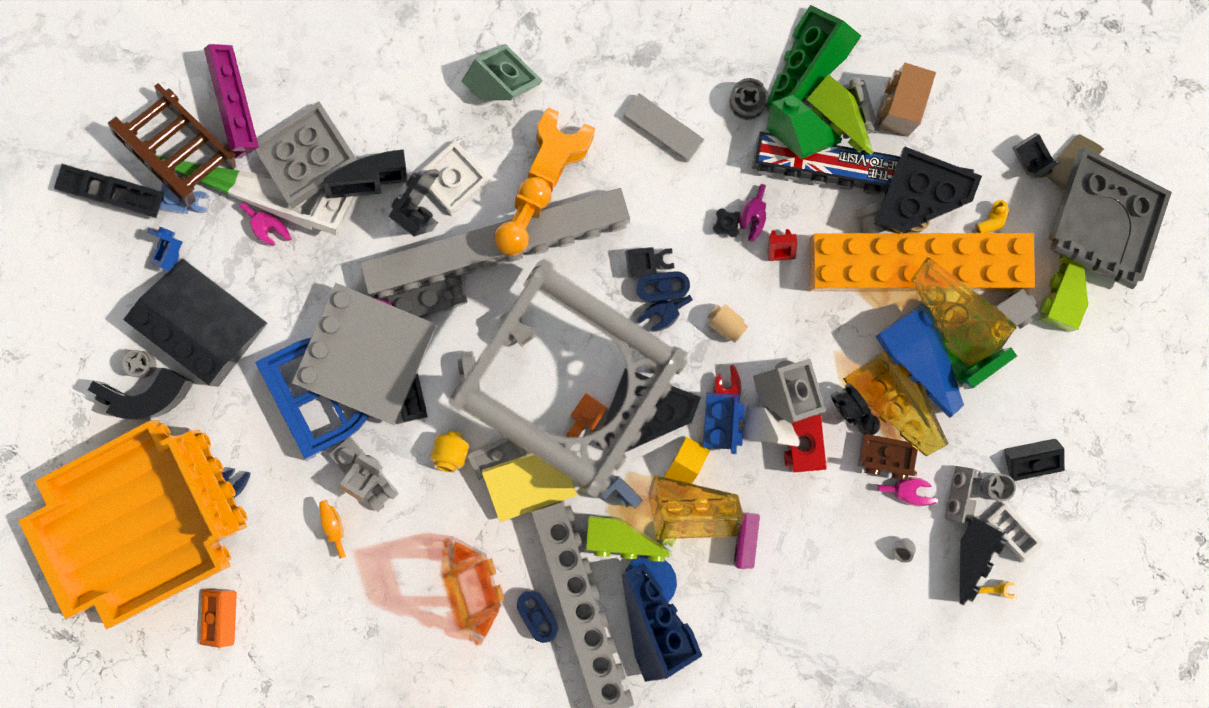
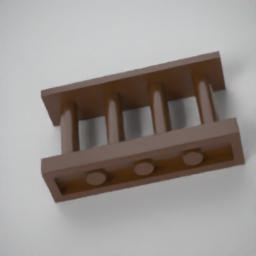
[108,83,236,208]

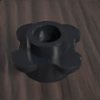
[713,208,740,238]

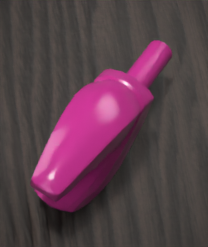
[239,202,292,246]
[877,477,938,506]

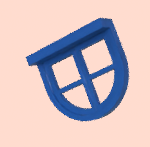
[255,338,370,461]

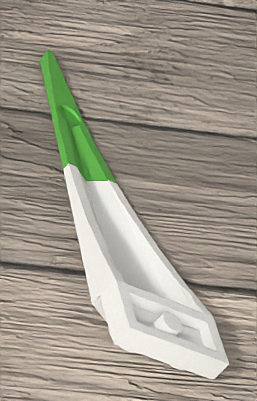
[156,155,356,235]

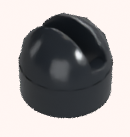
[857,414,881,435]

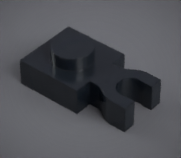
[625,247,675,278]

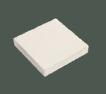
[419,140,491,216]

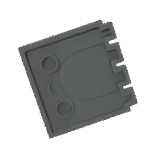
[1048,147,1172,289]

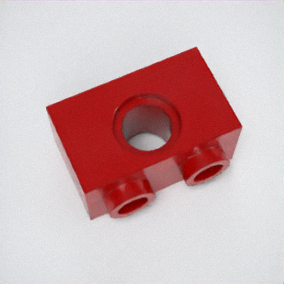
[784,415,827,473]

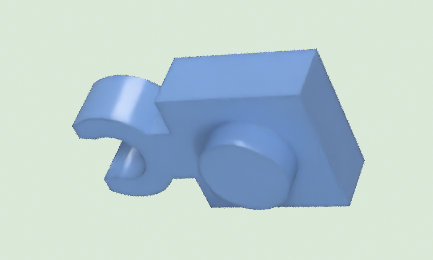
[160,183,210,214]

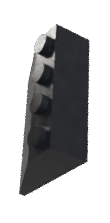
[123,258,268,387]

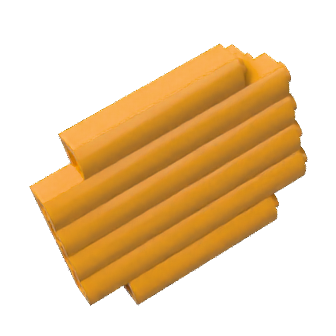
[18,420,248,629]

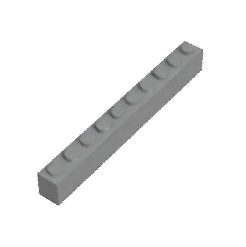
[360,188,630,300]

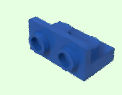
[703,393,745,454]

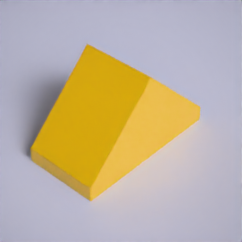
[660,437,710,497]

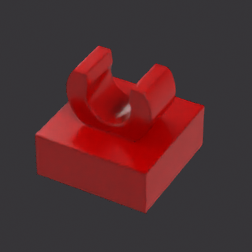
[767,229,798,261]

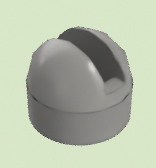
[892,538,916,563]

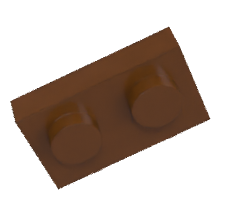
[857,434,919,481]

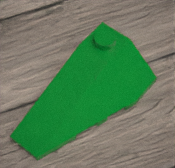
[767,5,861,108]

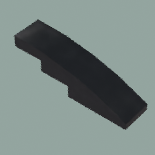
[54,163,164,219]

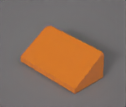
[200,590,237,648]

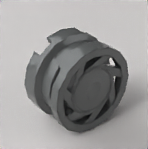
[729,78,769,120]

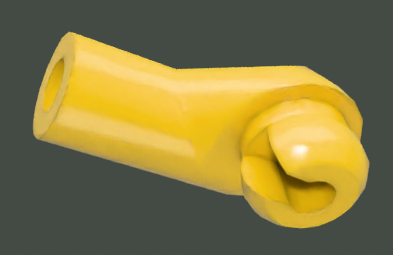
[975,200,1009,233]

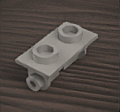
[843,78,879,134]
[945,466,982,524]

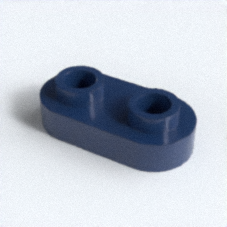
[636,271,690,303]
[517,590,558,643]

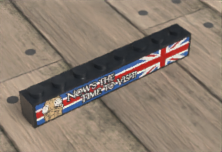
[752,131,974,194]

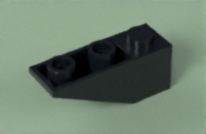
[959,515,1008,605]

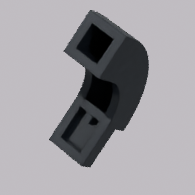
[88,368,194,420]

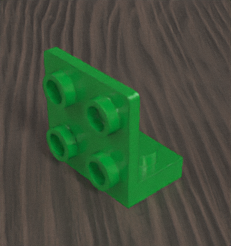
[943,315,1017,390]

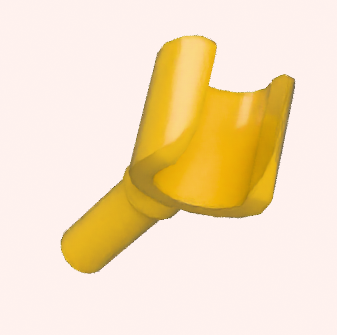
[978,581,1017,599]

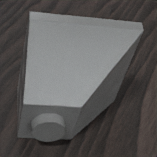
[753,359,826,423]

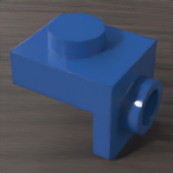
[147,227,183,271]

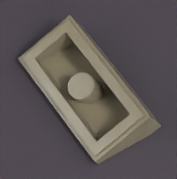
[1046,134,1104,191]

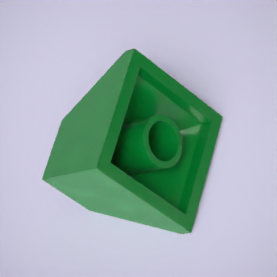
[766,95,842,159]

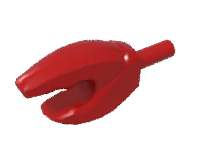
[713,365,742,397]

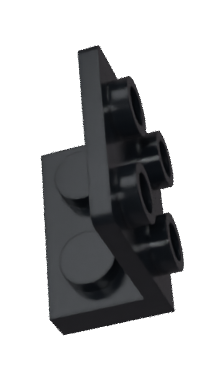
[388,169,440,237]

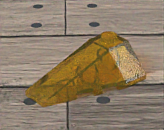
[911,257,1017,367]
[843,350,949,456]

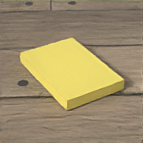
[482,444,577,522]

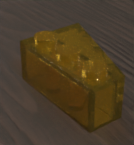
[648,475,744,540]

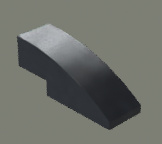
[324,149,407,199]

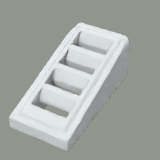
[985,502,1045,563]

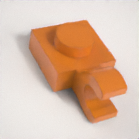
[566,393,608,437]

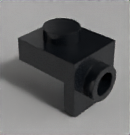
[1012,133,1060,178]

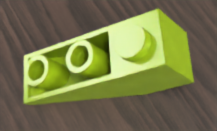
[807,74,873,155]
[1039,255,1088,332]
[586,516,672,562]

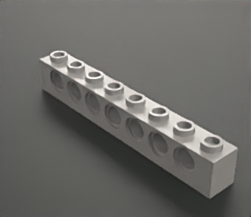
[532,501,635,708]

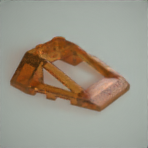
[441,536,505,646]

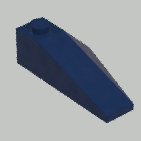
[622,564,702,682]

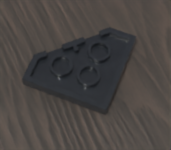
[874,146,982,234]
[596,368,701,452]

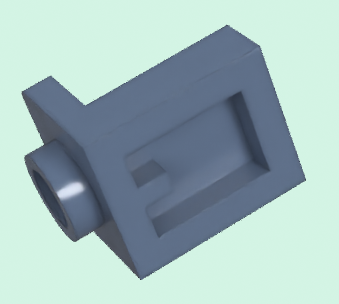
[600,476,643,508]

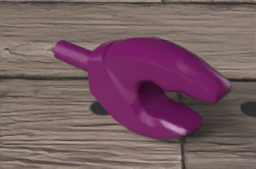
[739,184,766,242]

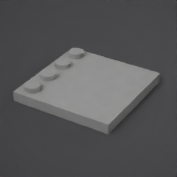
[292,283,437,425]

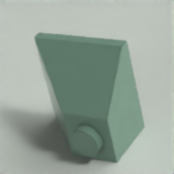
[461,44,543,100]

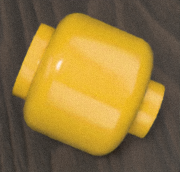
[430,430,469,473]

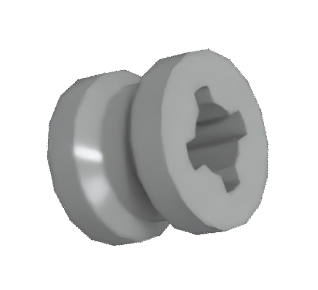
[122,350,156,378]

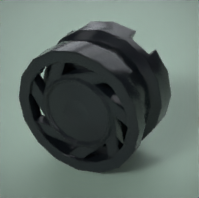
[830,383,871,426]

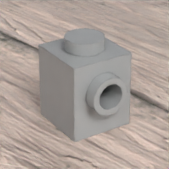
[988,289,1038,332]

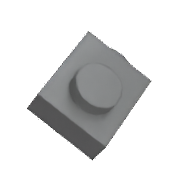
[339,453,382,502]

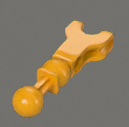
[494,108,595,256]

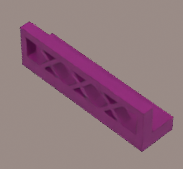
[204,44,259,158]

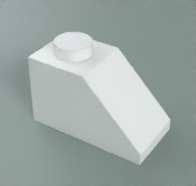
[743,402,800,446]

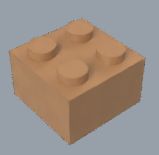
[876,62,936,137]

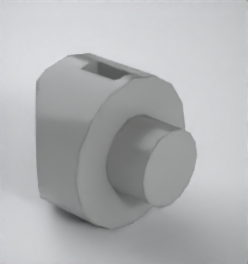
[500,311,538,347]

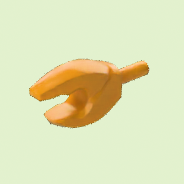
[319,500,346,559]

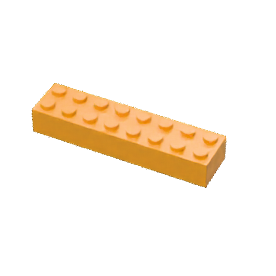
[810,233,1035,292]

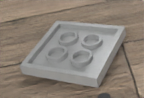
[255,101,357,209]

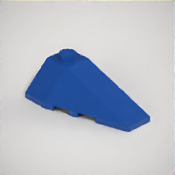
[875,304,964,418]

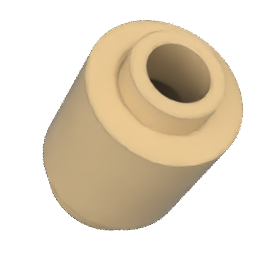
[707,304,749,343]

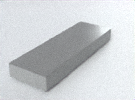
[623,93,704,162]

